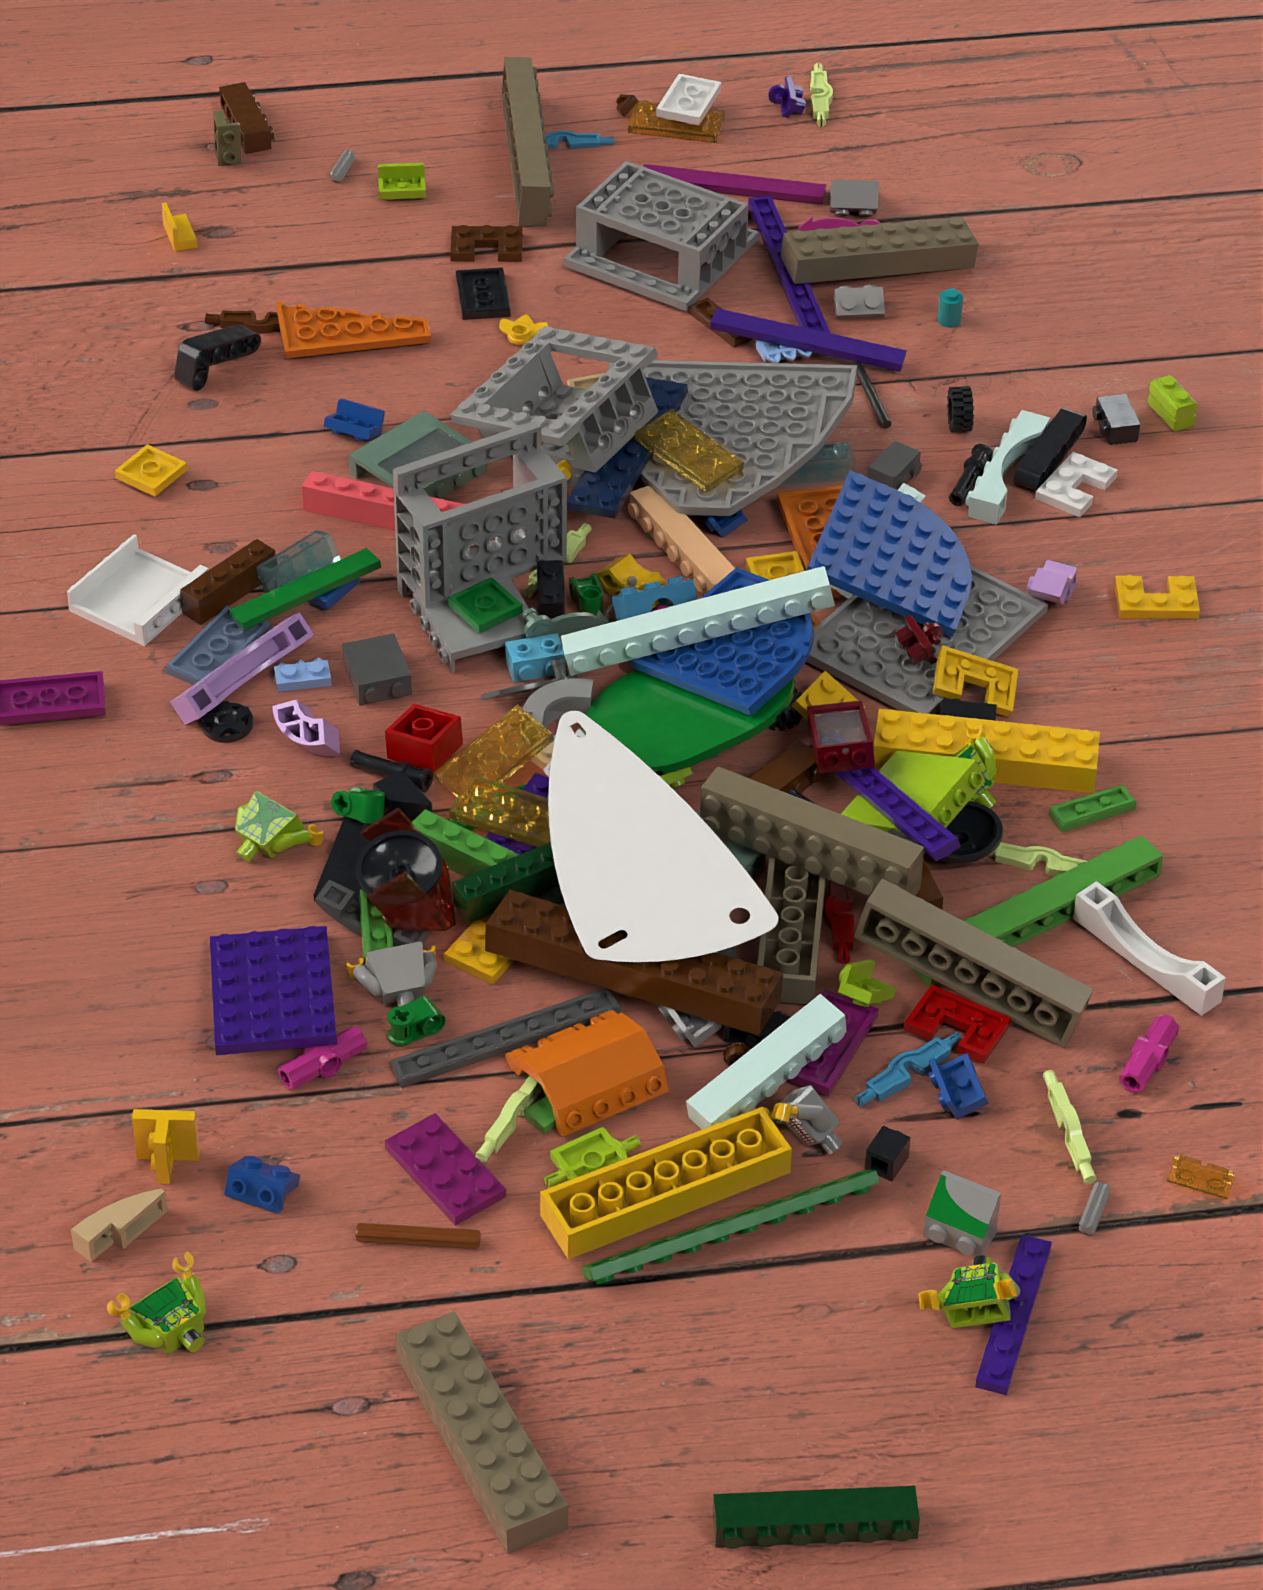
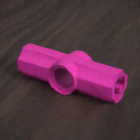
[1119,1014,1180,1094]
[278,1026,367,1090]

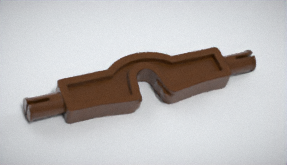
[205,310,280,334]

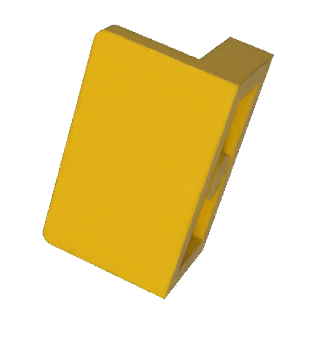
[161,202,198,252]

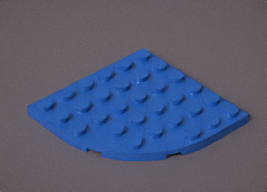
[806,470,972,637]
[630,567,814,716]

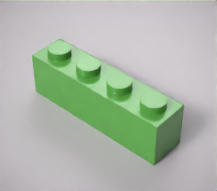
[409,809,519,877]

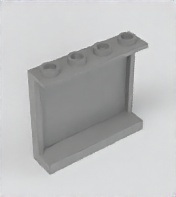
[410,578,528,673]

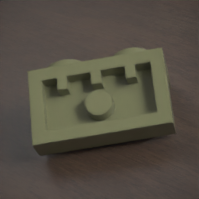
[213,111,241,166]

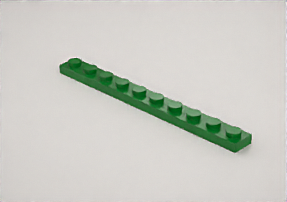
[581,1169,880,1284]

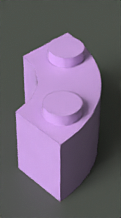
[1027,560,1077,605]
[272,699,340,756]

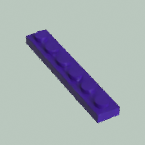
[975,1234,1052,1395]

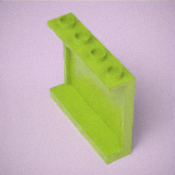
[841,750,985,853]

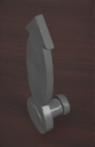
[481,658,577,700]

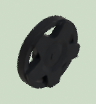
[201,701,254,743]

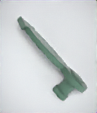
[522,608,610,638]

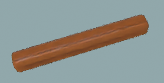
[356,1223,481,1249]

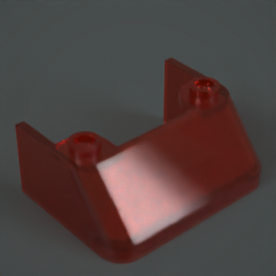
[361,808,456,931]

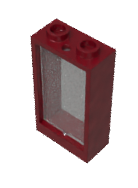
[807,700,875,773]

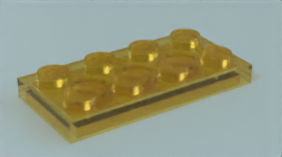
[628,100,725,143]
[635,409,744,493]
[434,705,554,807]
[449,775,551,847]

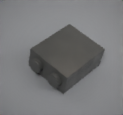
[342,633,412,706]

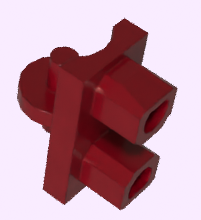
[895,615,943,665]

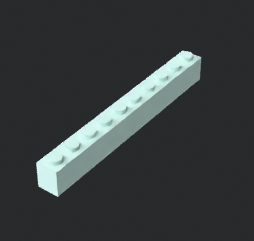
[561,566,835,676]

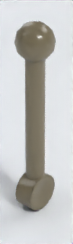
[602,576,637,619]

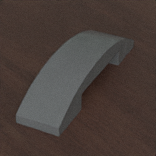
[315,880,432,947]

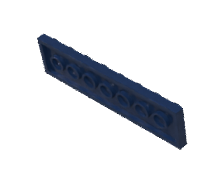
[567,377,688,519]

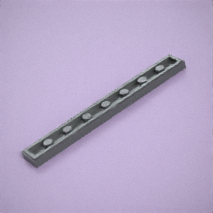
[390,988,621,1088]

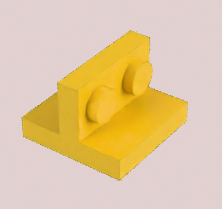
[132,1109,200,1184]

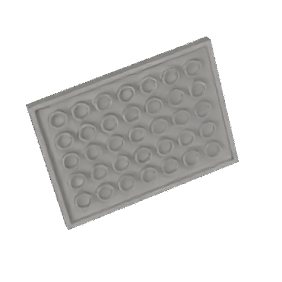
[806,565,1048,714]

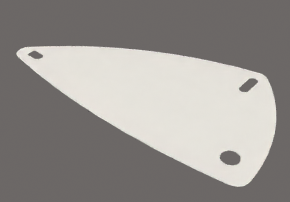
[548,711,778,962]

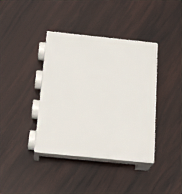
[67,535,209,646]

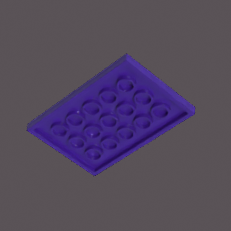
[210,926,337,1055]

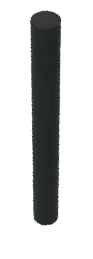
[853,362,891,429]

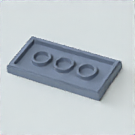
[165,606,271,685]

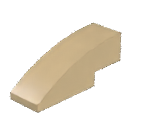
[71,1188,167,1262]

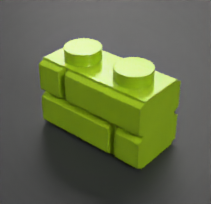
[1148,375,1198,432]

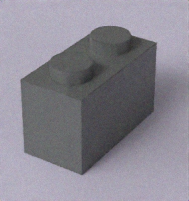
[868,441,922,490]

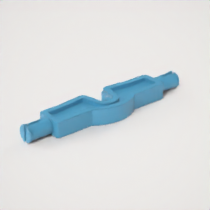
[546,131,614,149]
[854,1032,962,1108]

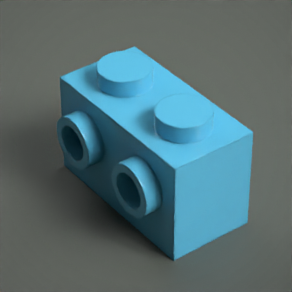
[505,633,565,683]

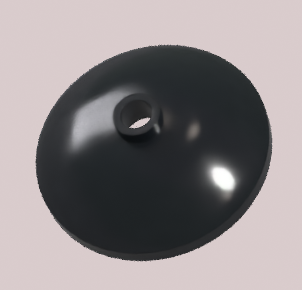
[940,801,1003,864]
[356,830,443,905]

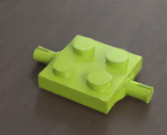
[544,1127,641,1188]

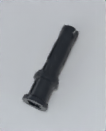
[949,444,993,506]
[350,750,434,793]

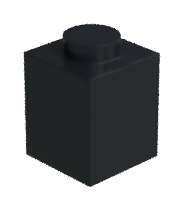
[865,1126,911,1182]

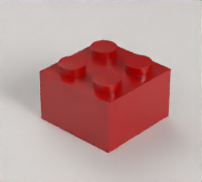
[385,703,463,772]

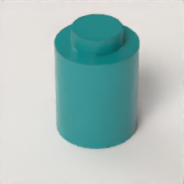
[937,288,963,328]

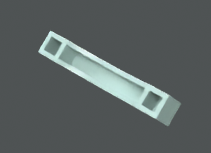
[966,410,1050,525]

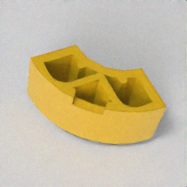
[596,554,666,608]

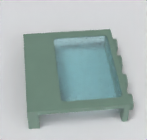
[349,411,487,499]

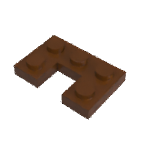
[450,225,523,262]

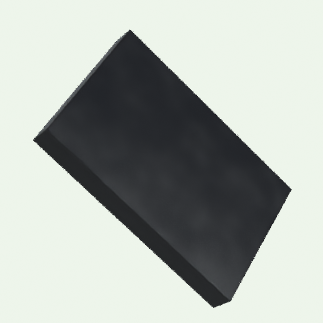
[456,267,511,320]

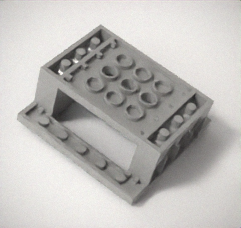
[564,161,759,311]
[450,326,658,473]
[393,421,567,608]

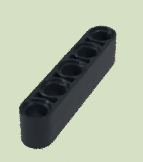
[1014,407,1087,491]

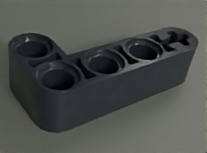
[174,324,261,391]

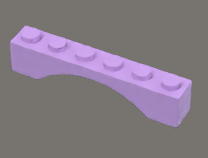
[170,612,314,725]

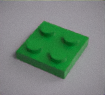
[448,577,523,634]

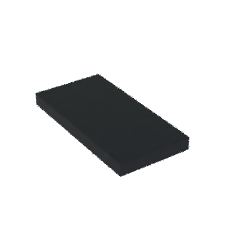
[314,817,399,902]

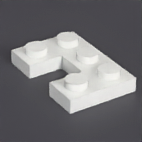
[1035,452,1118,517]

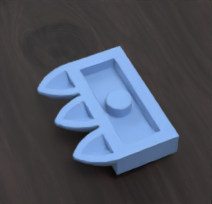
[756,340,812,363]
[274,657,332,692]

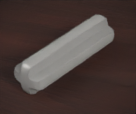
[330,149,356,183]
[1078,1182,1111,1235]

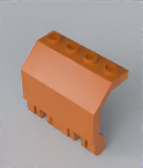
[506,1010,669,1137]

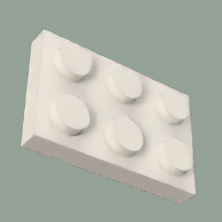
[656,74,721,125]

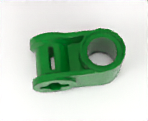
[569,573,603,615]
[331,787,385,824]
[387,996,446,1047]

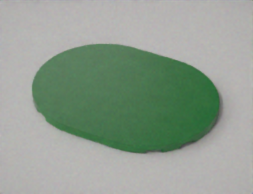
[583,670,796,774]

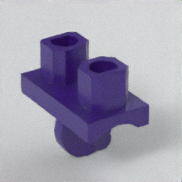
[768,76,806,118]

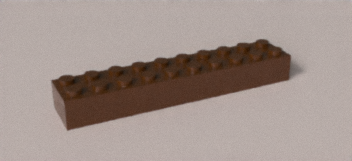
[485,890,783,1036]

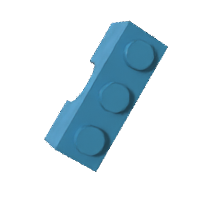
[612,576,697,621]

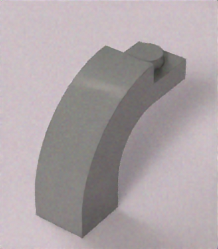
[522,678,594,750]

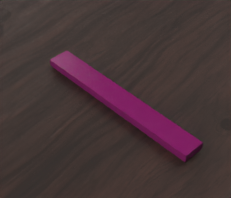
[643,164,826,204]

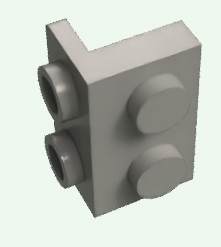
[833,285,885,319]
[658,1006,723,1048]

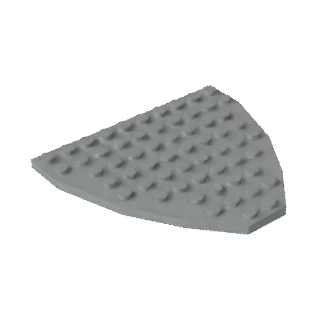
[607,360,857,516]

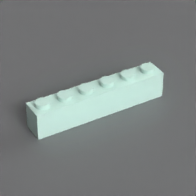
[686,994,847,1130]

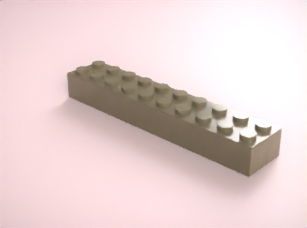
[501,57,554,226]

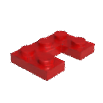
[904,985,1011,1064]

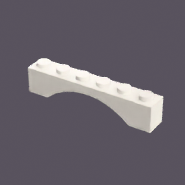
[1073,881,1226,1016]

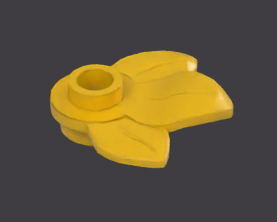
[499,314,548,346]

